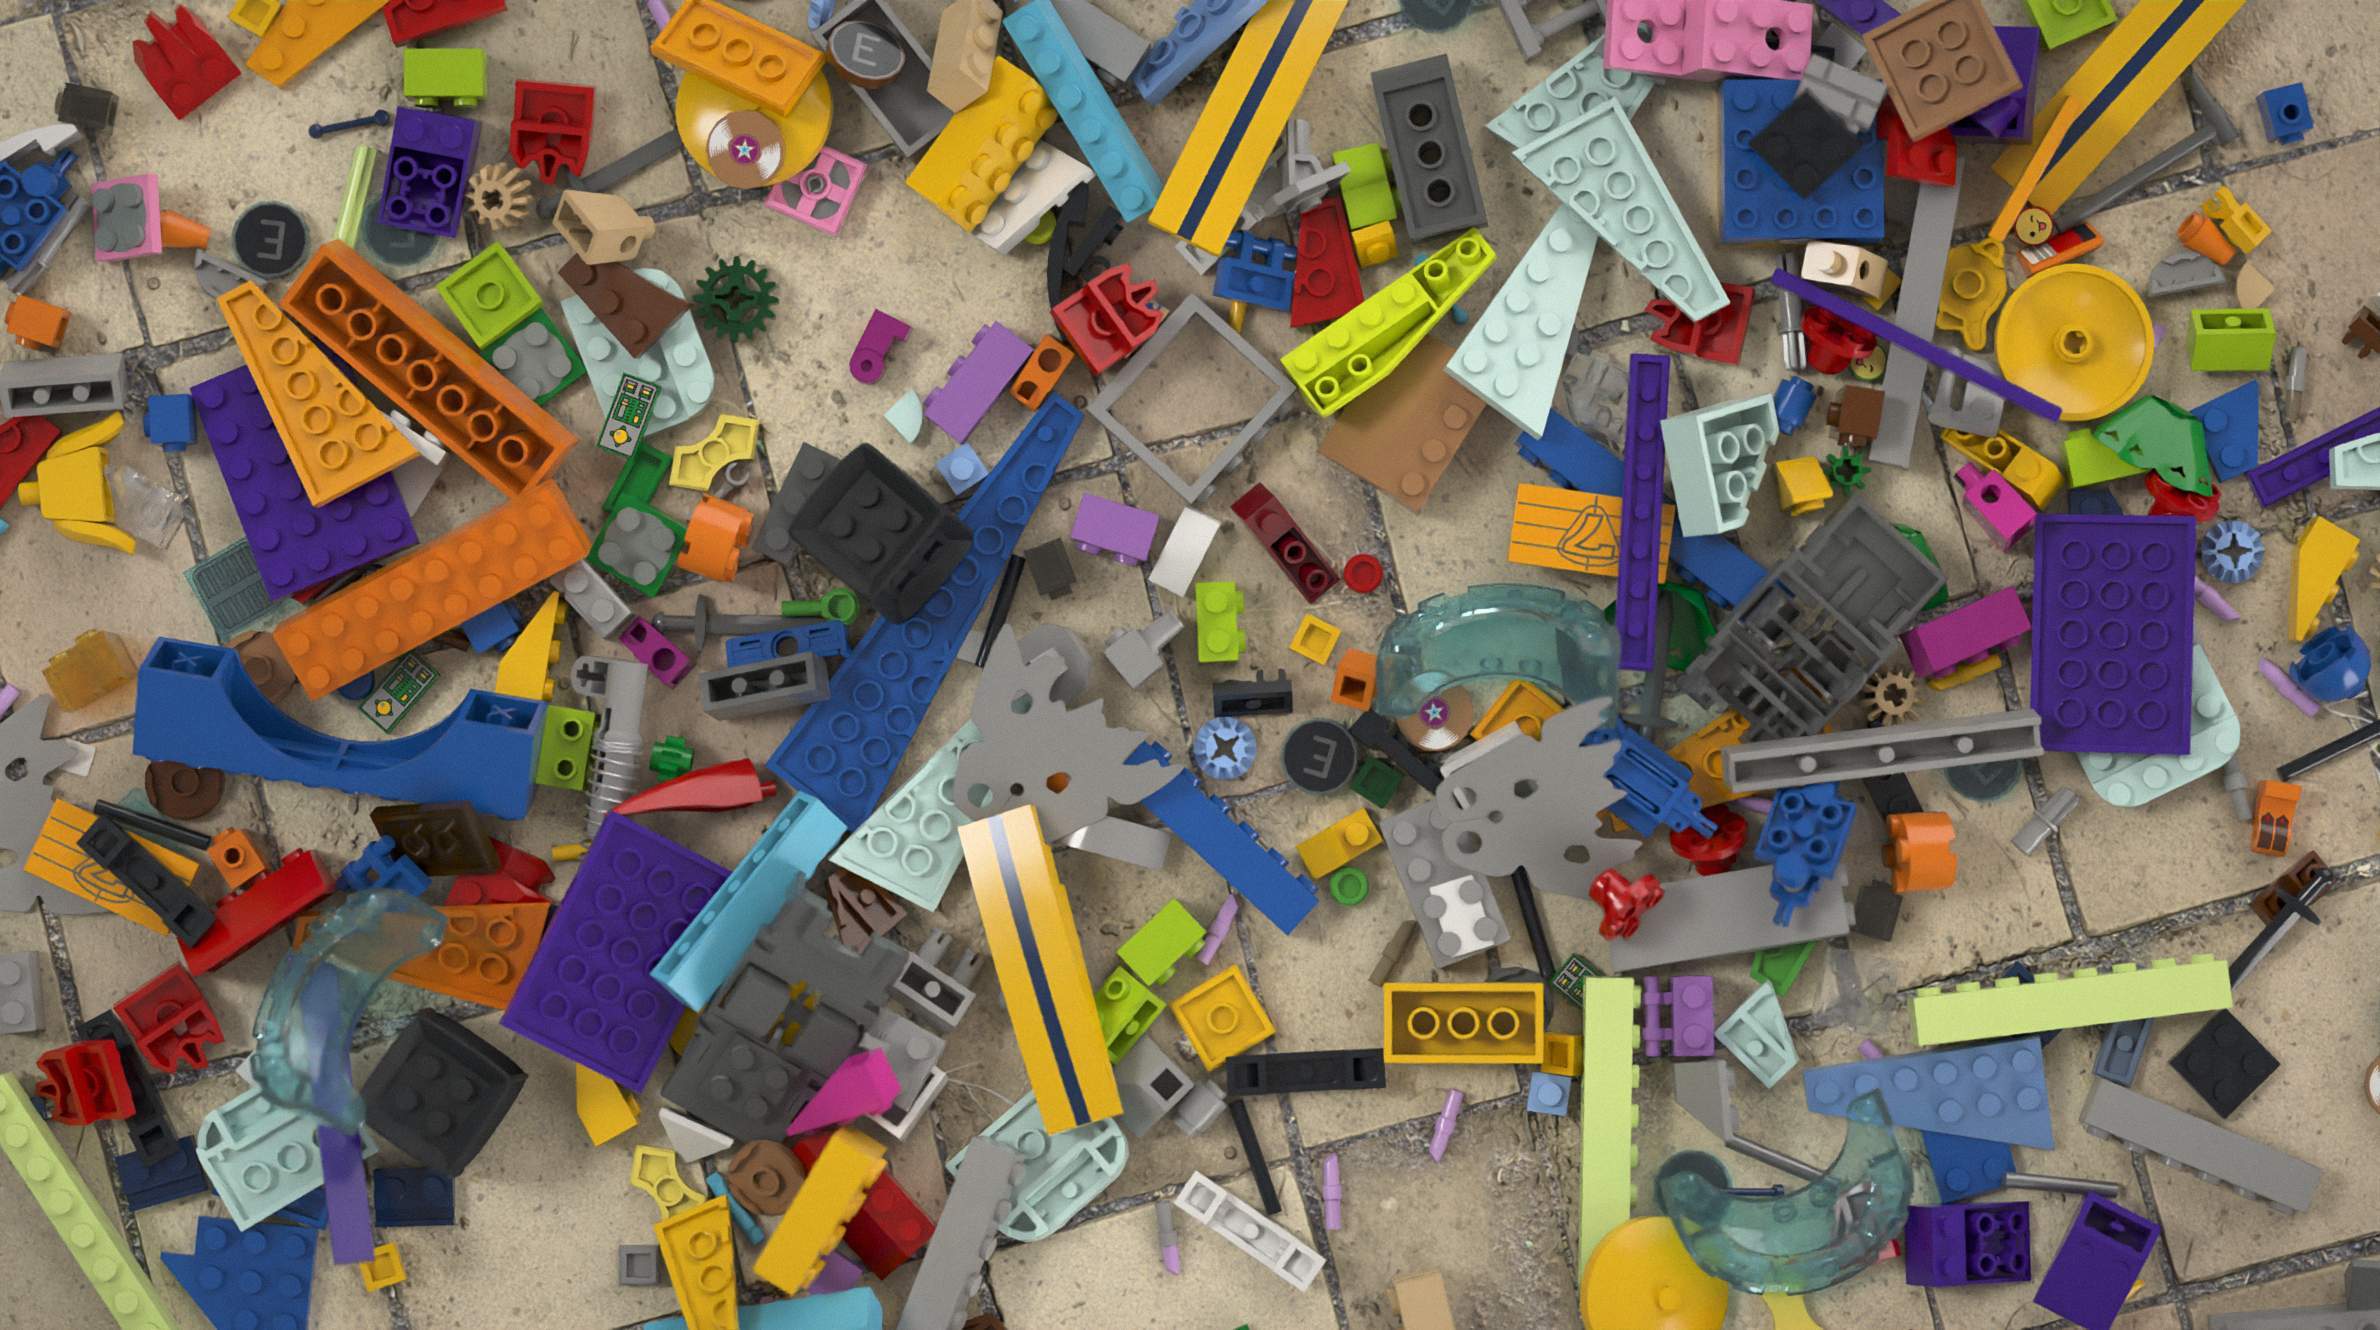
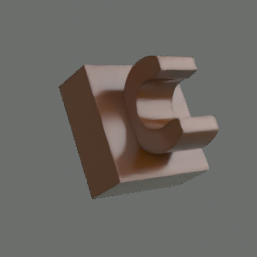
[2342,305,2380,359]

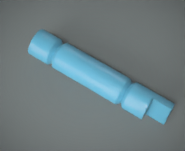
[705,1171,766,1246]

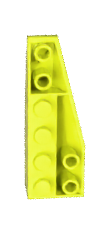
[1280,227,1497,419]

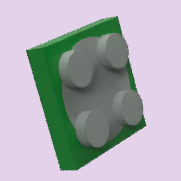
[478,308,588,407]
[586,490,688,598]

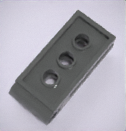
[1370,53,1489,245]

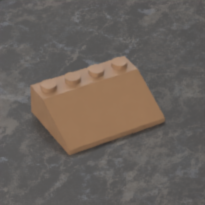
[1317,334,1487,514]

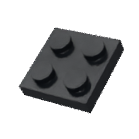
[1749,87,1863,200]
[2167,1008,2281,1119]

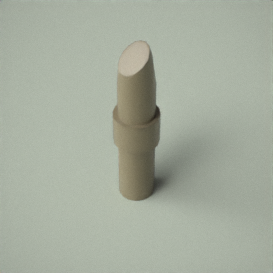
[1368,920,1417,988]

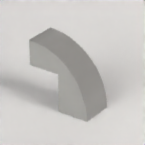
[1054,815,1172,871]

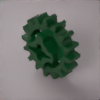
[693,256,780,343]

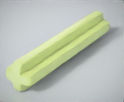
[333,145,379,251]

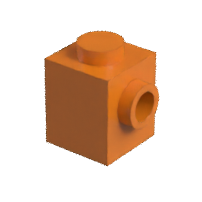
[5,294,72,351]
[1330,648,1389,712]
[206,827,272,890]

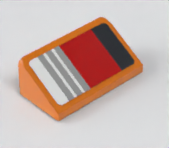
[2016,222,2104,278]

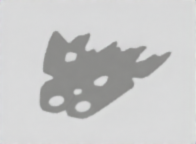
[953,624,1183,844]
[0,693,110,914]
[1436,697,1642,900]

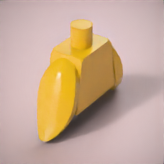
[18,410,136,556]

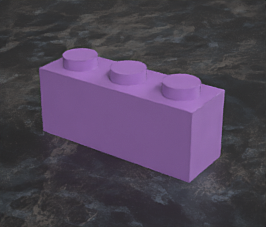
[923,321,1034,445]

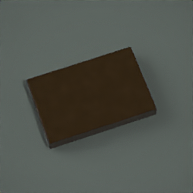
[369,800,502,877]

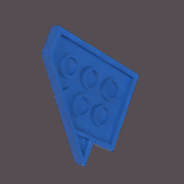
[160,1215,319,1330]

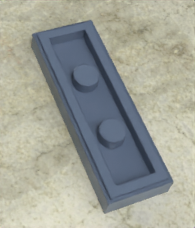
[2091,962,2154,1087]

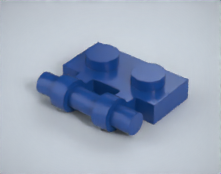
[1212,229,1297,312]
[335,835,433,909]

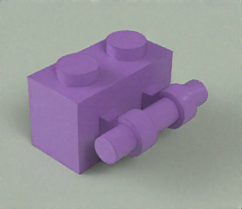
[1640,975,1714,1056]

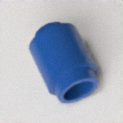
[1773,375,1817,437]

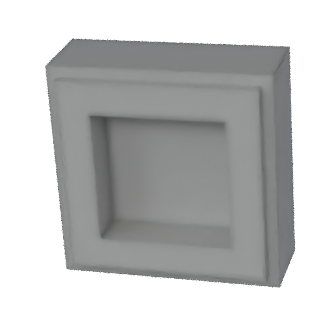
[619,1244,660,1286]

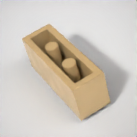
[927,0,1003,114]

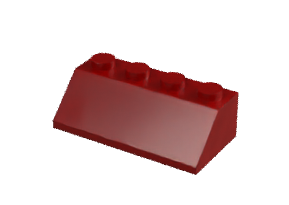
[176,848,339,978]
[791,1122,937,1281]

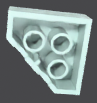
[1660,393,1780,537]

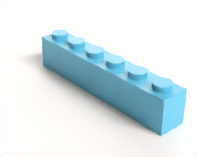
[1002,0,1164,223]
[650,790,848,1012]
[644,1287,883,1330]

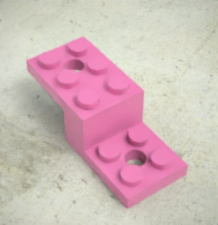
[1603,0,1813,83]

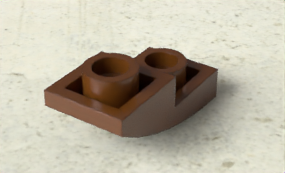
[2248,850,2339,926]

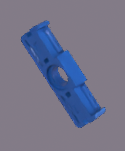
[726,620,851,668]

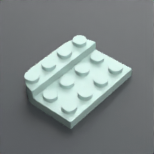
[560,268,716,439]
[2075,643,2240,807]
[196,1062,380,1232]
[944,1089,1129,1243]

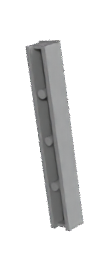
[1869,157,1966,471]
[1721,708,2044,793]

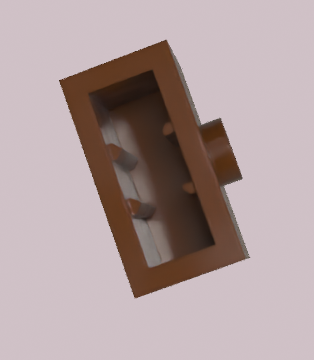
[1826,384,1885,450]

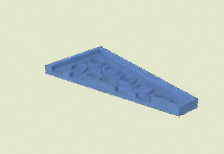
[1131,0,1269,107]
[1802,1033,2055,1151]

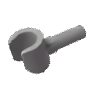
[714,462,749,500]

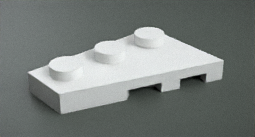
[971,139,1097,256]

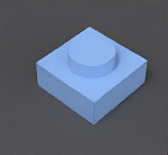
[935,442,989,497]
[1526,1071,1572,1116]

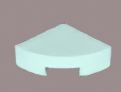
[883,389,923,444]

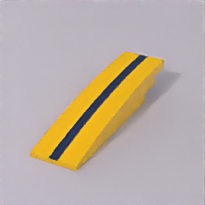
[1147,0,1349,258]
[1989,0,2247,216]
[958,804,1123,1135]

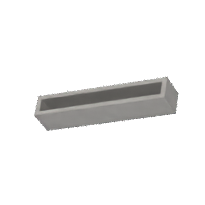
[2078,1077,2323,1216]
[895,1135,1027,1330]

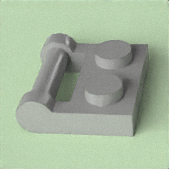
[1928,347,2004,438]

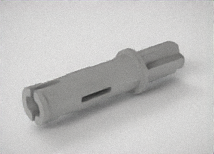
[5,191,93,296]
[1774,253,1808,371]

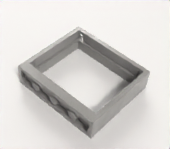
[1086,292,1297,506]

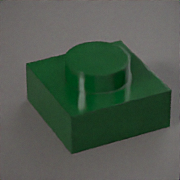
[1349,755,1404,809]

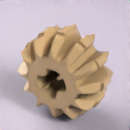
[464,162,534,230]
[1859,663,1926,727]

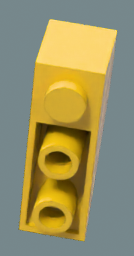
[1940,409,2066,512]
[1772,455,1833,517]
[2288,516,2360,643]
[495,591,569,703]
[576,1062,643,1147]

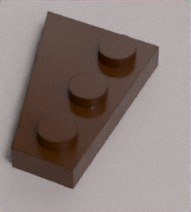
[557,253,693,359]

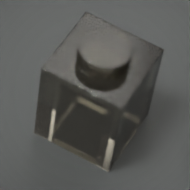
[55,82,120,135]
[1024,537,1078,601]
[1849,880,1903,942]

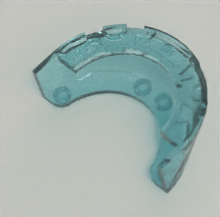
[1376,583,1621,730]
[250,888,449,1137]
[1659,1088,1914,1296]

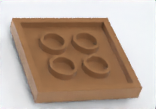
[1862,0,2023,143]

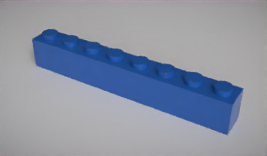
[1514,407,1796,634]

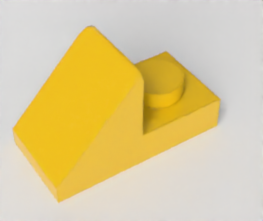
[1295,807,1383,880]

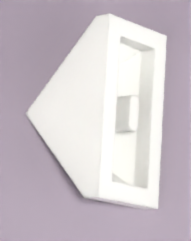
[658,1106,737,1165]

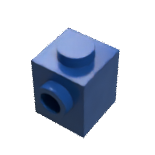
[2256,82,2314,146]
[143,394,198,453]
[460,600,524,655]

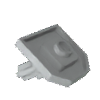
[1263,119,1351,217]
[1012,622,1093,704]

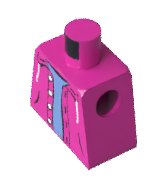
[1953,462,2037,553]

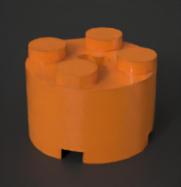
[677,493,754,583]
[1882,811,1957,893]

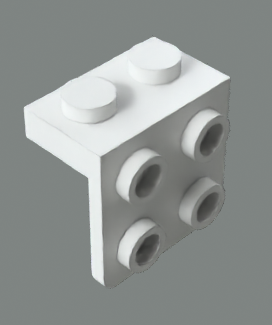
[381,409,452,518]

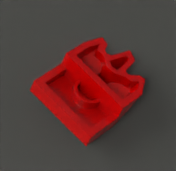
[132,3,242,121]
[509,79,596,186]
[1877,94,1957,188]
[1049,263,1163,377]
[1644,282,1756,367]
[445,835,556,906]
[113,960,225,1075]
[36,1040,136,1126]

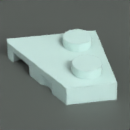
[1714,979,1798,1089]

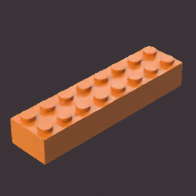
[278,239,580,499]
[272,477,592,702]

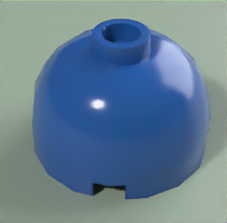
[2289,625,2371,703]

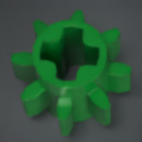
[1823,447,1871,497]
[649,735,695,782]

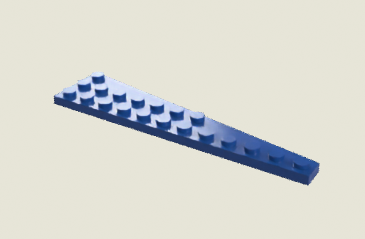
[765,391,1085,833]

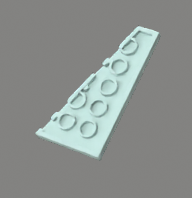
[1484,22,1655,150]
[1443,202,1598,440]
[828,694,1033,913]

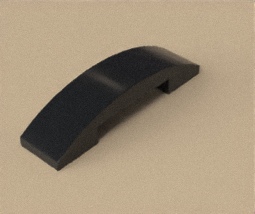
[1047,183,1089,344]
[76,814,219,948]
[75,1009,182,1168]
[1226,1048,1386,1097]

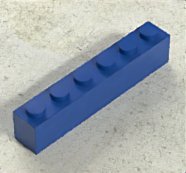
[1123,740,1320,936]

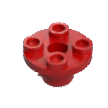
[1800,307,1877,375]
[2145,466,2221,523]
[1669,803,1749,876]
[1589,869,1665,941]

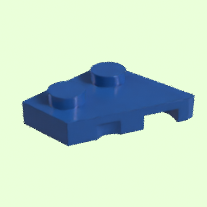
[2188,379,2259,484]
[1920,1130,2017,1204]

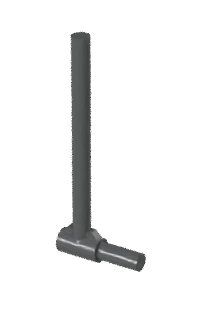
[2053,71,2240,234]

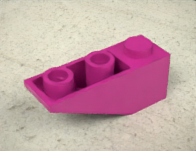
[786,1048,901,1136]

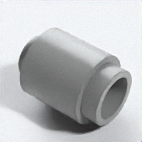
[1170,1079,1228,1139]

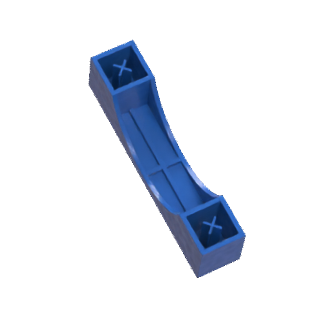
[132,636,549,821]

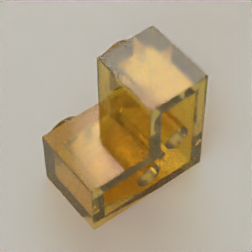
[42,628,138,713]

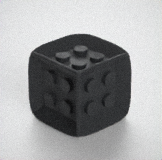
[789,443,974,625]
[351,1007,529,1179]

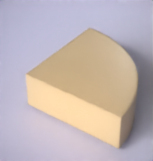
[2235,262,2276,309]

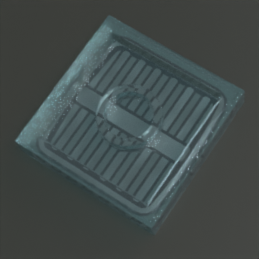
[183,536,292,641]

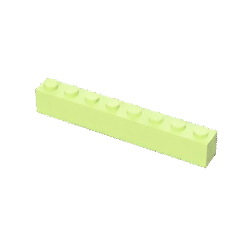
[1907,953,2233,1046]
[1578,975,1641,1294]
[0,1071,182,1330]

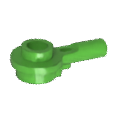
[781,587,861,626]

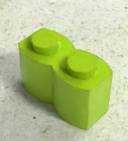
[1331,142,1402,232]

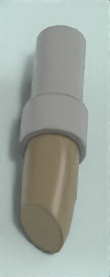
[2285,347,2307,424]

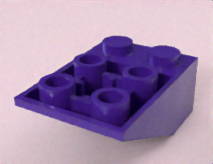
[1948,26,2040,145]
[377,106,483,238]
[2032,1191,2162,1330]
[1904,1201,2031,1287]

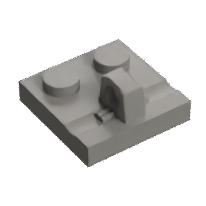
[842,1006,947,1112]

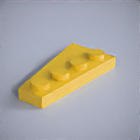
[653,1194,739,1330]

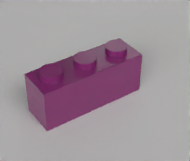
[1899,585,2032,680]

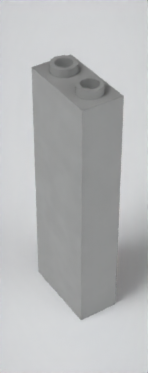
[1602,862,1856,975]

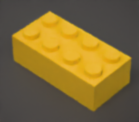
[905,55,1059,233]
[1384,982,1544,1063]
[752,1123,888,1296]

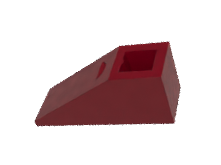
[1230,482,1341,605]

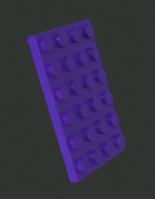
[189,336,421,604]
[2030,514,2197,755]
[499,809,733,1094]

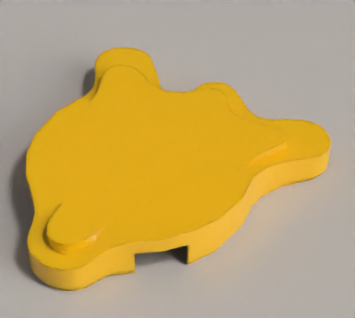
[1935,237,2008,352]

